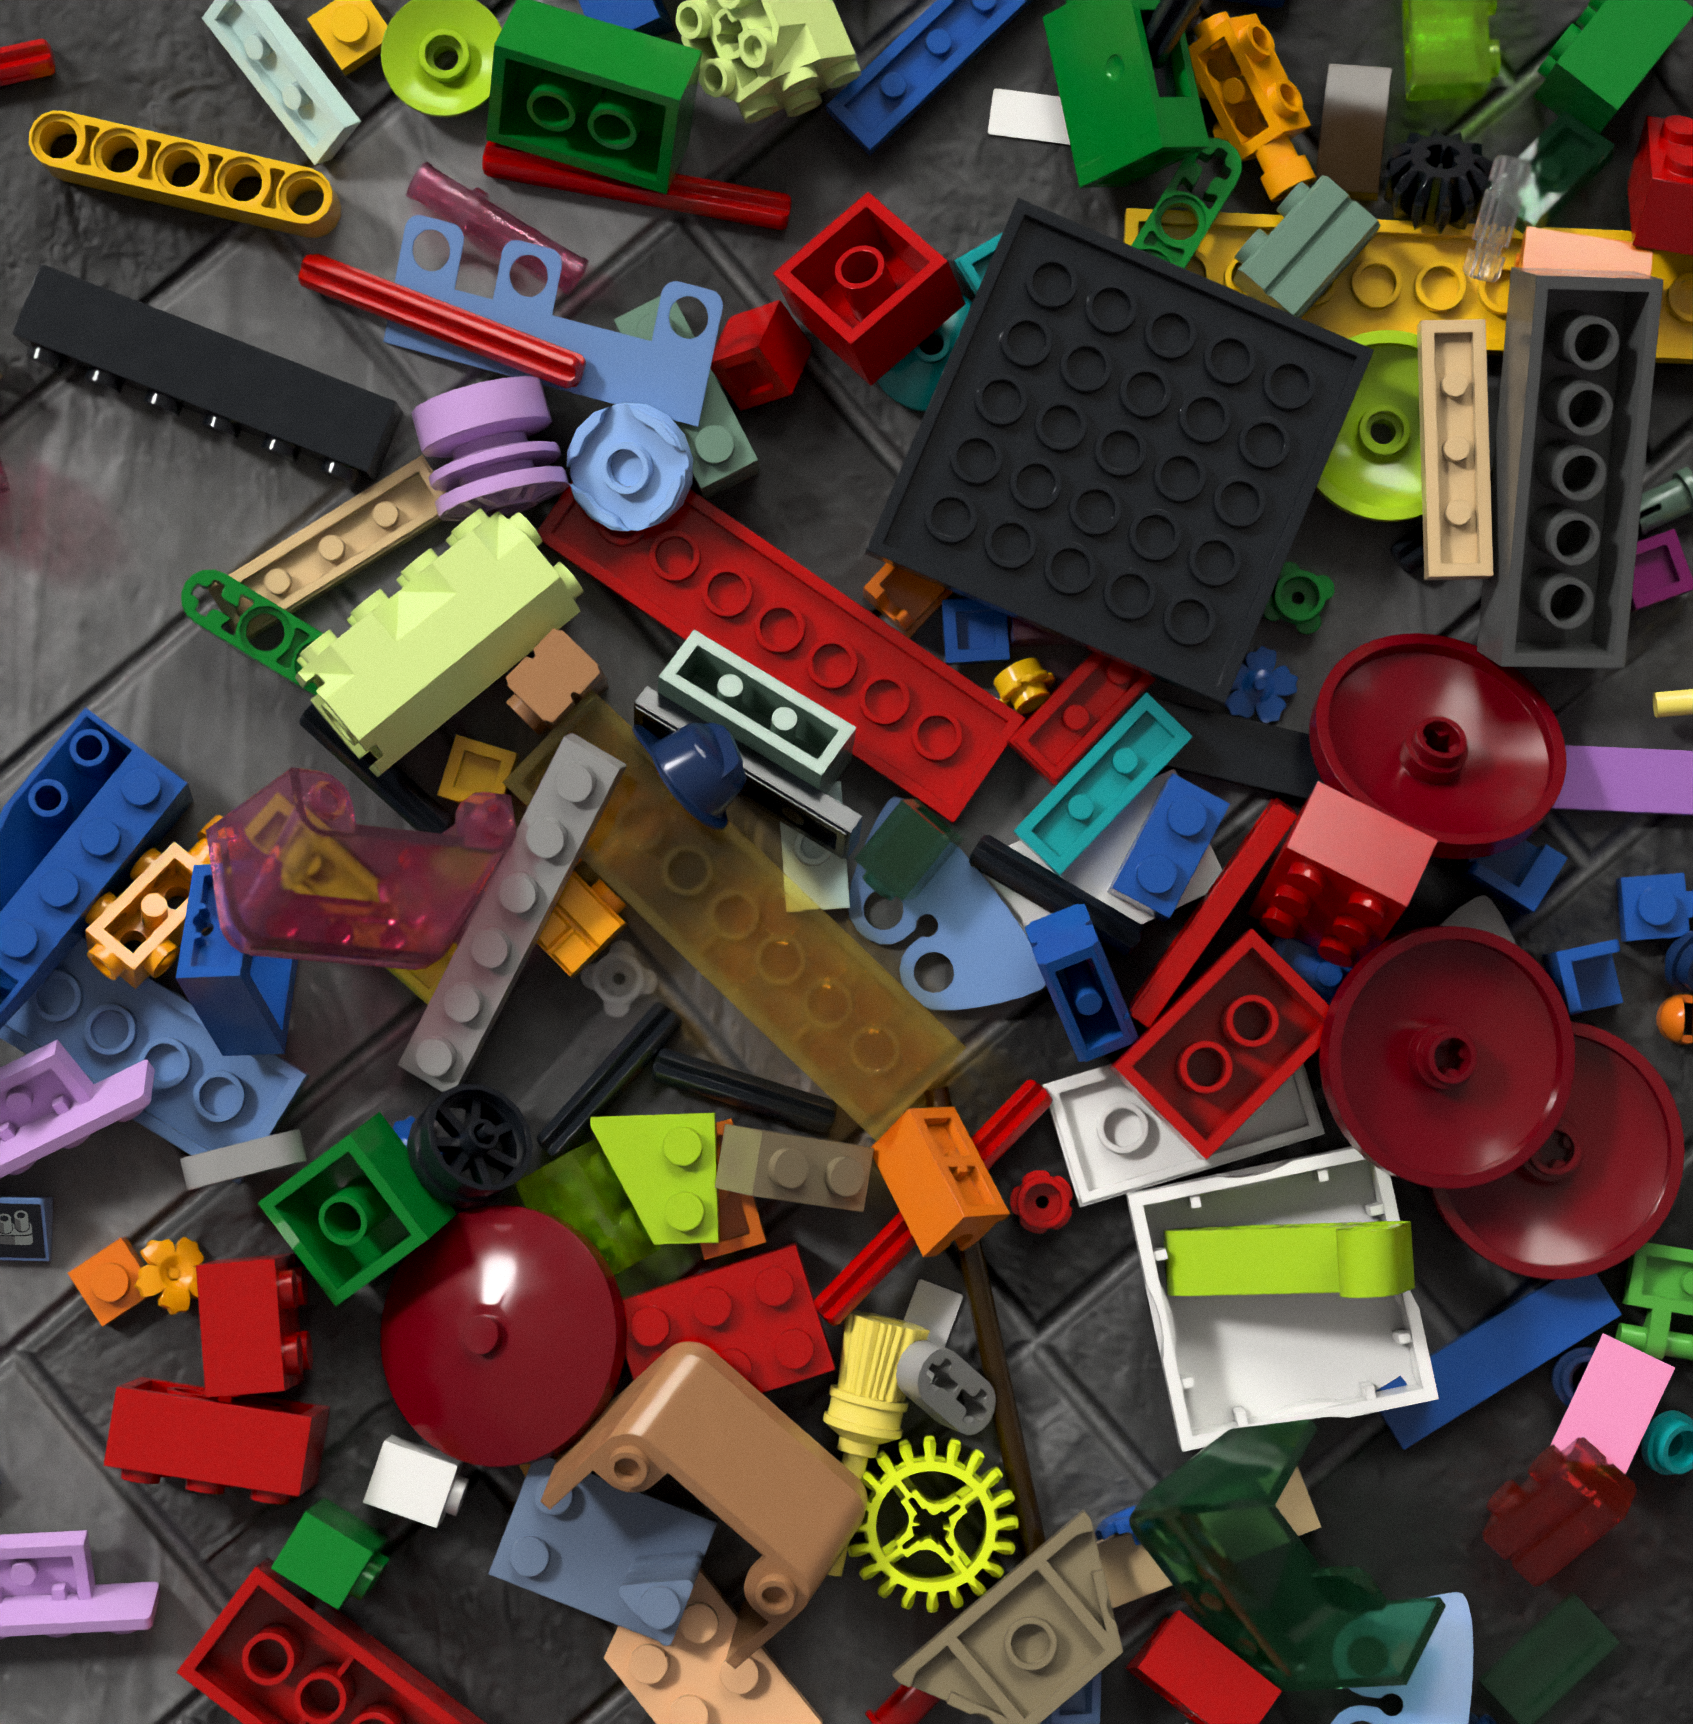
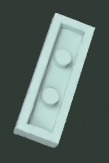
[202,0,361,165]

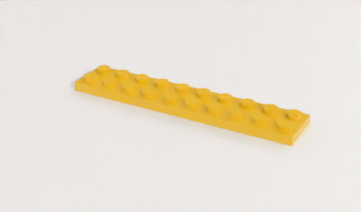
[1124,208,1693,364]

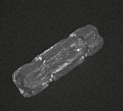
[1463,155,1532,282]

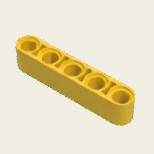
[29,110,341,238]

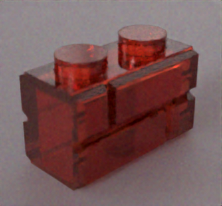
[1482,1437,1637,1587]

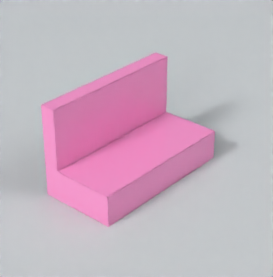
[1548,1333,1675,1485]

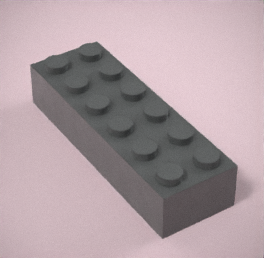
[1477,267,1663,668]

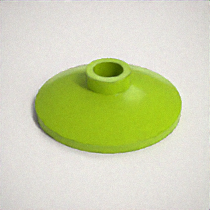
[381,0,502,117]

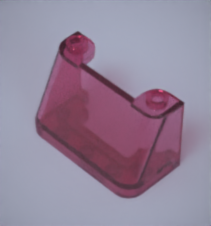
[206,767,516,970]

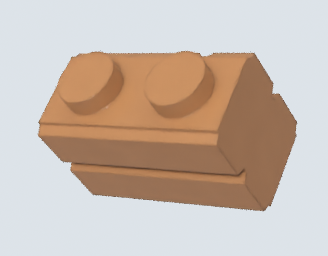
[505,628,609,735]

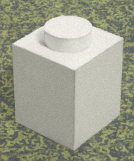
[363,1435,469,1528]

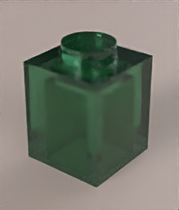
[854,798,964,901]

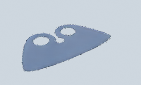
[848,796,1046,1010]
[1331,1592,1474,1724]

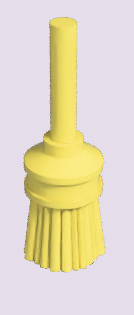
[823,1311,930,1576]

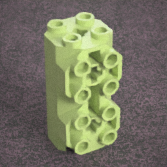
[675,0,861,123]
[295,508,584,777]

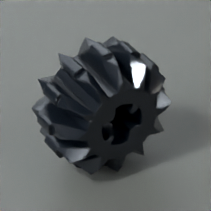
[1383,128,1493,234]

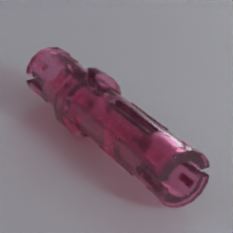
[406,161,589,295]

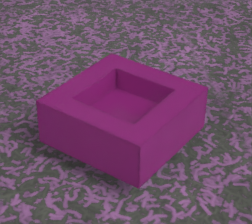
[1631,529,1693,613]

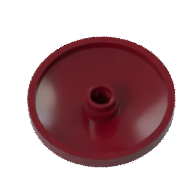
[1309,633,1567,859]
[1319,926,1575,1189]
[1428,1021,1685,1280]
[380,1205,626,1467]

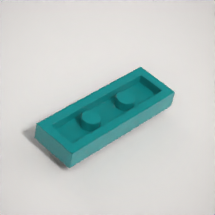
[1012,692,1193,876]

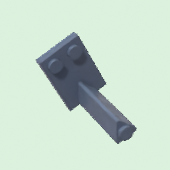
[488,1456,718,1646]

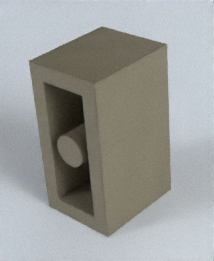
[715,1124,874,1212]

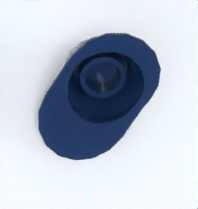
[632,723,747,830]

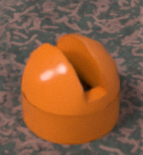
[1656,994,1693,1045]

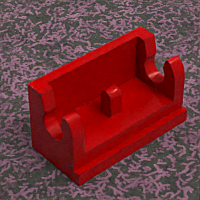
[1125,1610,1282,1724]

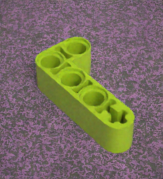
[1163,1221,1415,1298]

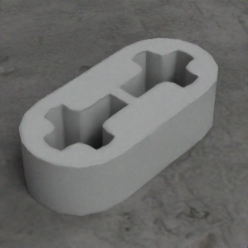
[180,1129,307,1191]
[896,1340,996,1435]

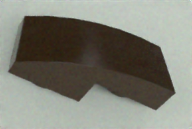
[1315,64,1392,201]

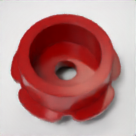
[1010,1170,1073,1234]

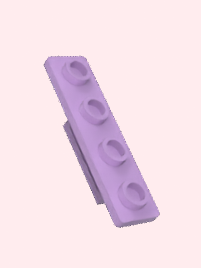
[0,1039,155,1178]
[0,1530,160,1640]

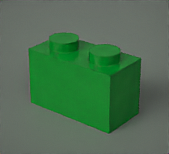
[271,1497,390,1610]

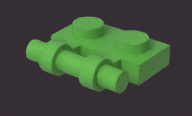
[1615,1242,1693,1361]

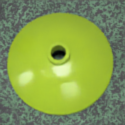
[1316,330,1423,522]

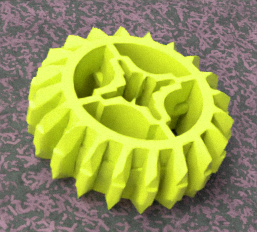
[847,1435,1018,1613]

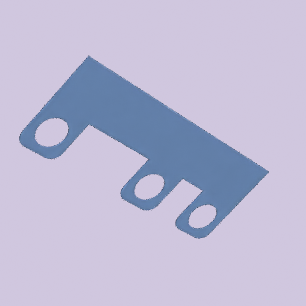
[383,215,723,427]

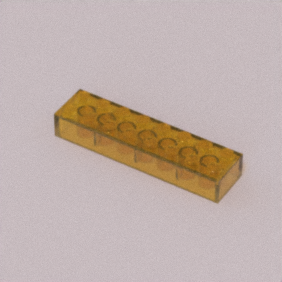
[502,690,967,1142]

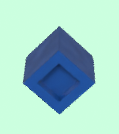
[1458,840,1568,915]
[1542,939,1623,1015]

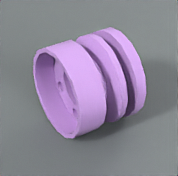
[411,376,569,521]

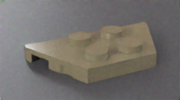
[892,1509,1123,1724]

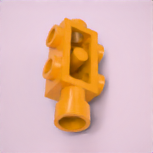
[1188,11,1317,202]
[85,815,252,989]

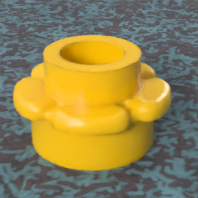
[994,658,1055,714]

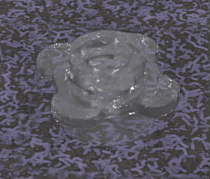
[581,941,658,1017]

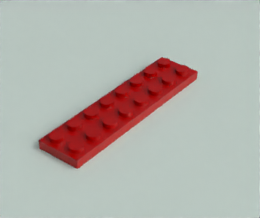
[537,481,1026,825]

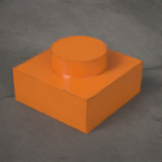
[67,1236,149,1327]

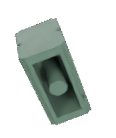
[1233,175,1381,318]

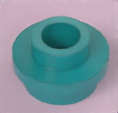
[1641,1410,1693,1475]

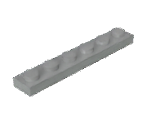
[398,733,627,1092]

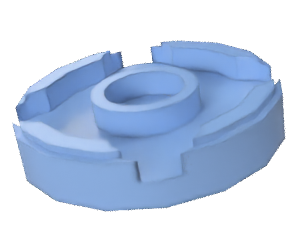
[567,402,693,531]

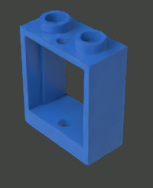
[176,862,300,1056]

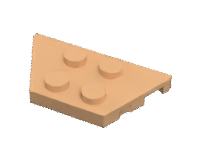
[604,1567,823,1724]

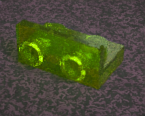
[514,1138,660,1275]

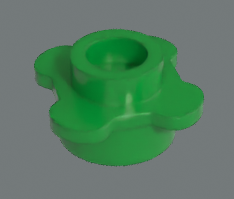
[1263,562,1335,635]

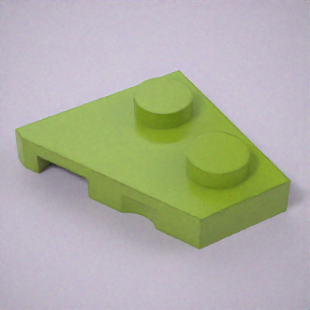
[590,1113,720,1245]

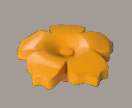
[134,1237,204,1315]

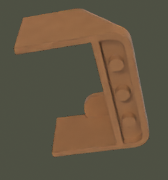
[540,1342,868,1669]

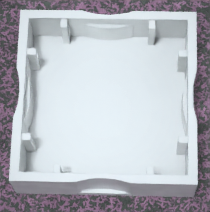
[1126,1146,1439,1452]

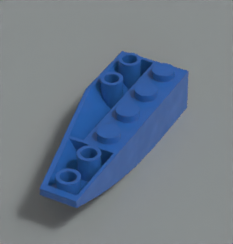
[0,707,194,1030]

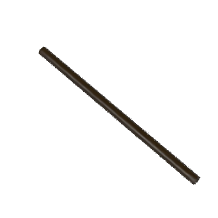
[923,1086,1046,1559]

